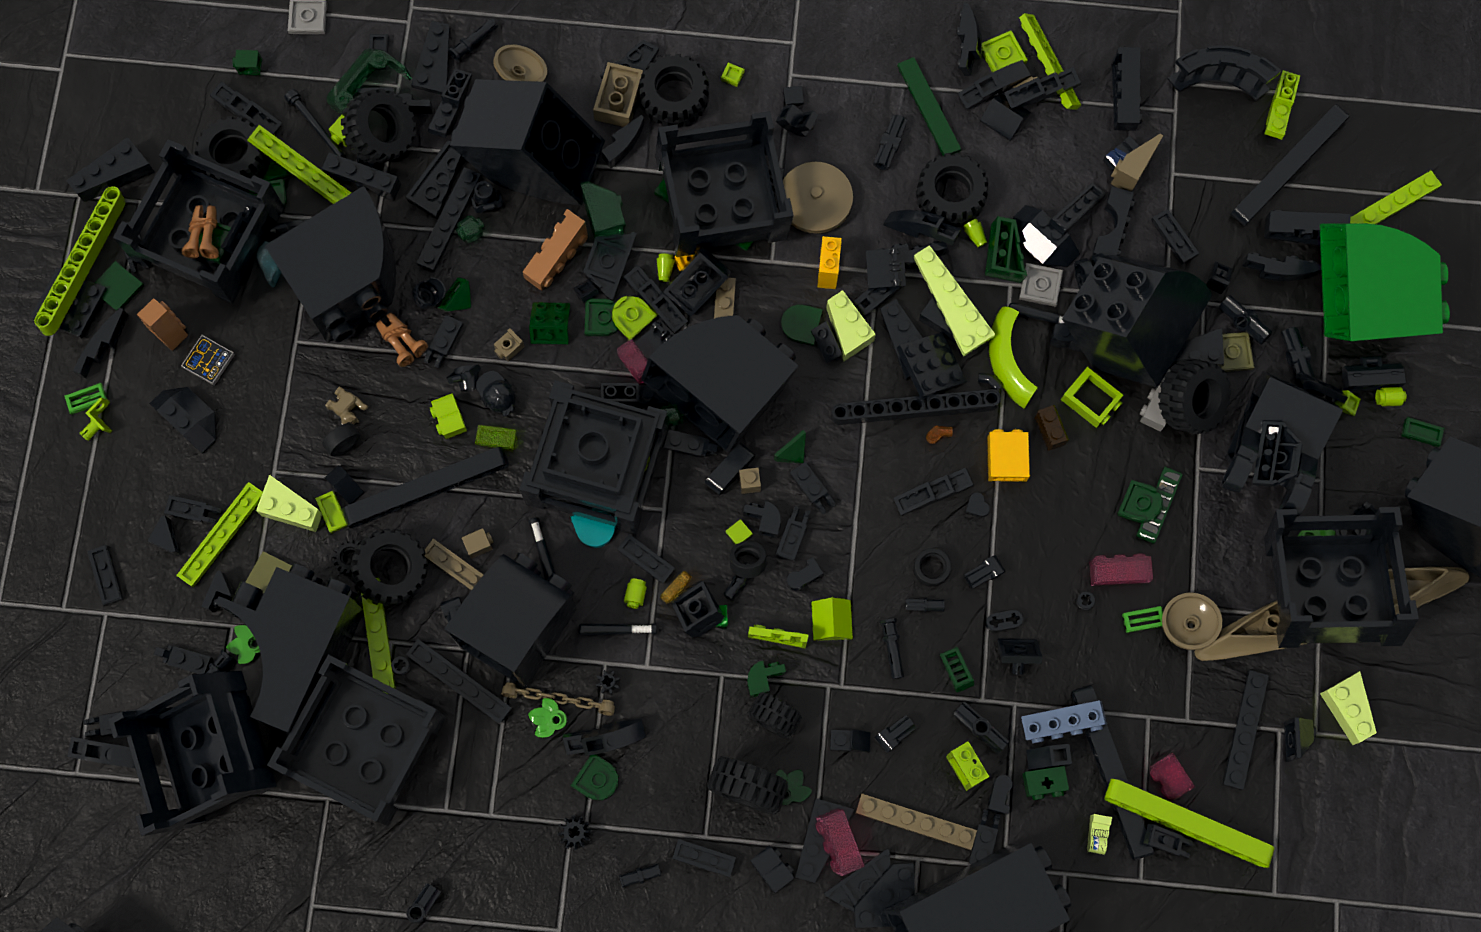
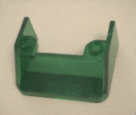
[326,48,412,115]
[580,181,626,239]

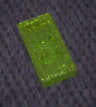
[475,425,517,450]

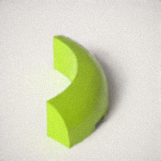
[989,307,1038,409]

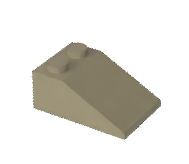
[593,62,643,127]
[1111,134,1163,192]

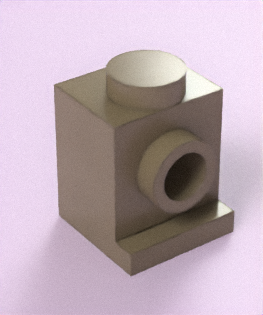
[494,328,524,361]

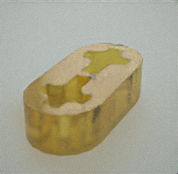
[660,570,692,604]

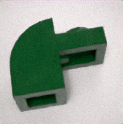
[747,661,786,698]

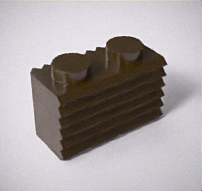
[1034,405,1069,451]

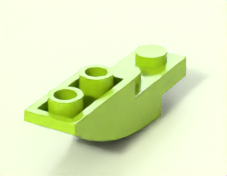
[1265,70,1300,140]

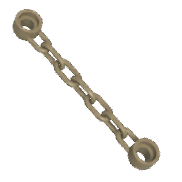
[501,683,615,716]

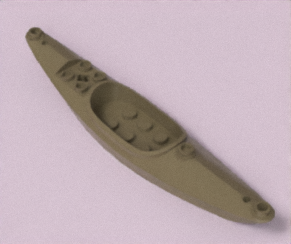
[1194,567,1469,661]

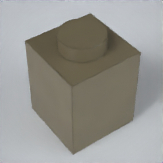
[739,468,761,494]
[462,528,494,559]

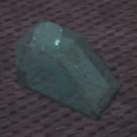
[257,241,281,288]

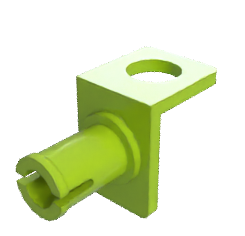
[80,398,112,441]

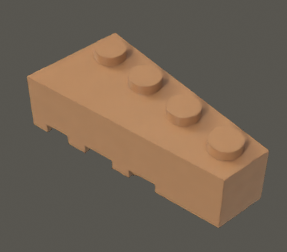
[523,209,588,291]
[137,298,188,351]

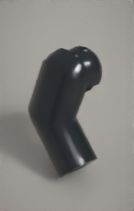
[978,373,1003,394]

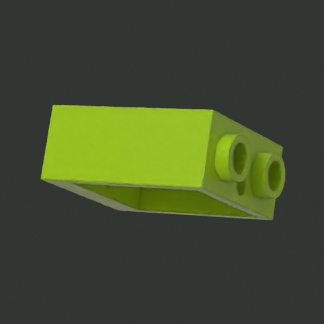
[1061,367,1123,428]
[946,742,989,791]

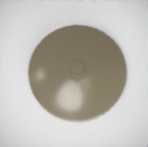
[783,162,853,233]

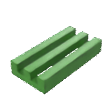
[65,383,108,414]
[1122,606,1163,633]

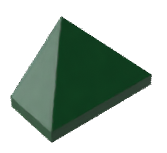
[436,277,471,312]
[774,430,806,464]

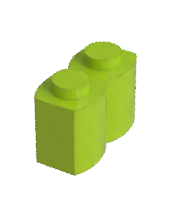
[430,393,467,439]

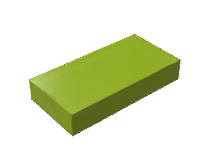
[315,491,348,534]

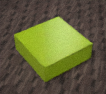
[721,63,745,87]
[725,519,753,544]

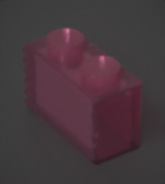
[617,339,648,384]
[1149,753,1195,801]

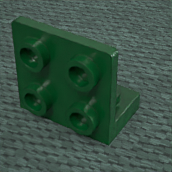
[529,302,570,344]

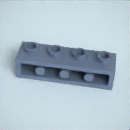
[1021,700,1107,744]

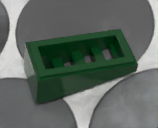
[940,647,974,693]

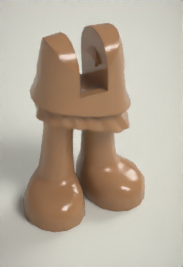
[182,205,219,259]
[376,312,428,367]

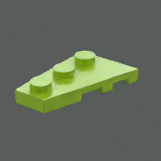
[748,625,808,649]

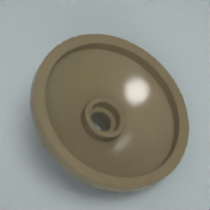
[493,45,547,82]
[1162,593,1222,650]

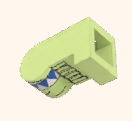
[1087,814,1112,855]

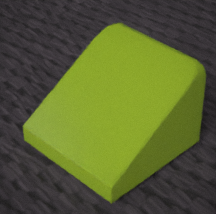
[1335,390,1361,416]

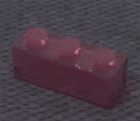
[1089,554,1153,586]
[816,808,865,876]

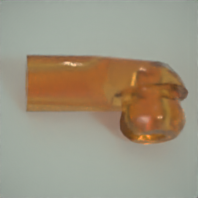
[926,426,953,444]

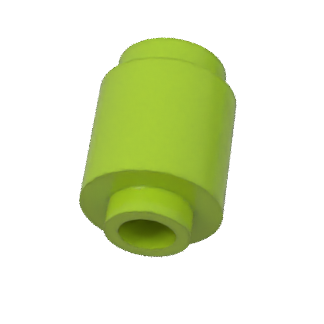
[1375,387,1406,407]
[624,579,647,609]

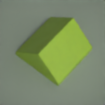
[812,597,853,641]

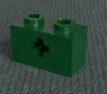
[1022,766,1069,800]

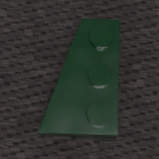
[985,216,1027,283]

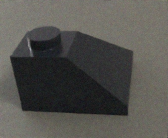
[1284,717,1317,762]

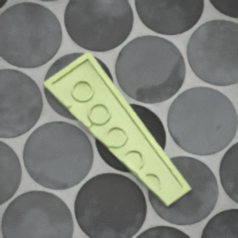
[914,245,995,356]

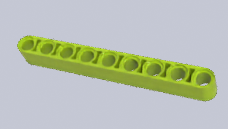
[34,186,126,336]
[1104,779,1275,868]

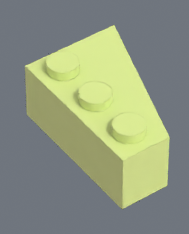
[826,290,876,361]
[256,475,322,532]
[1320,671,1377,745]

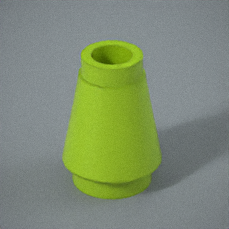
[964,219,987,248]
[657,254,675,282]

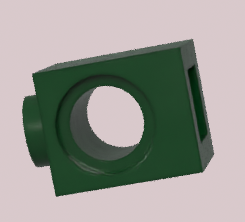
[232,50,262,75]

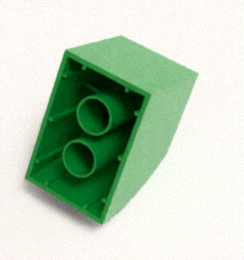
[1320,223,1450,341]

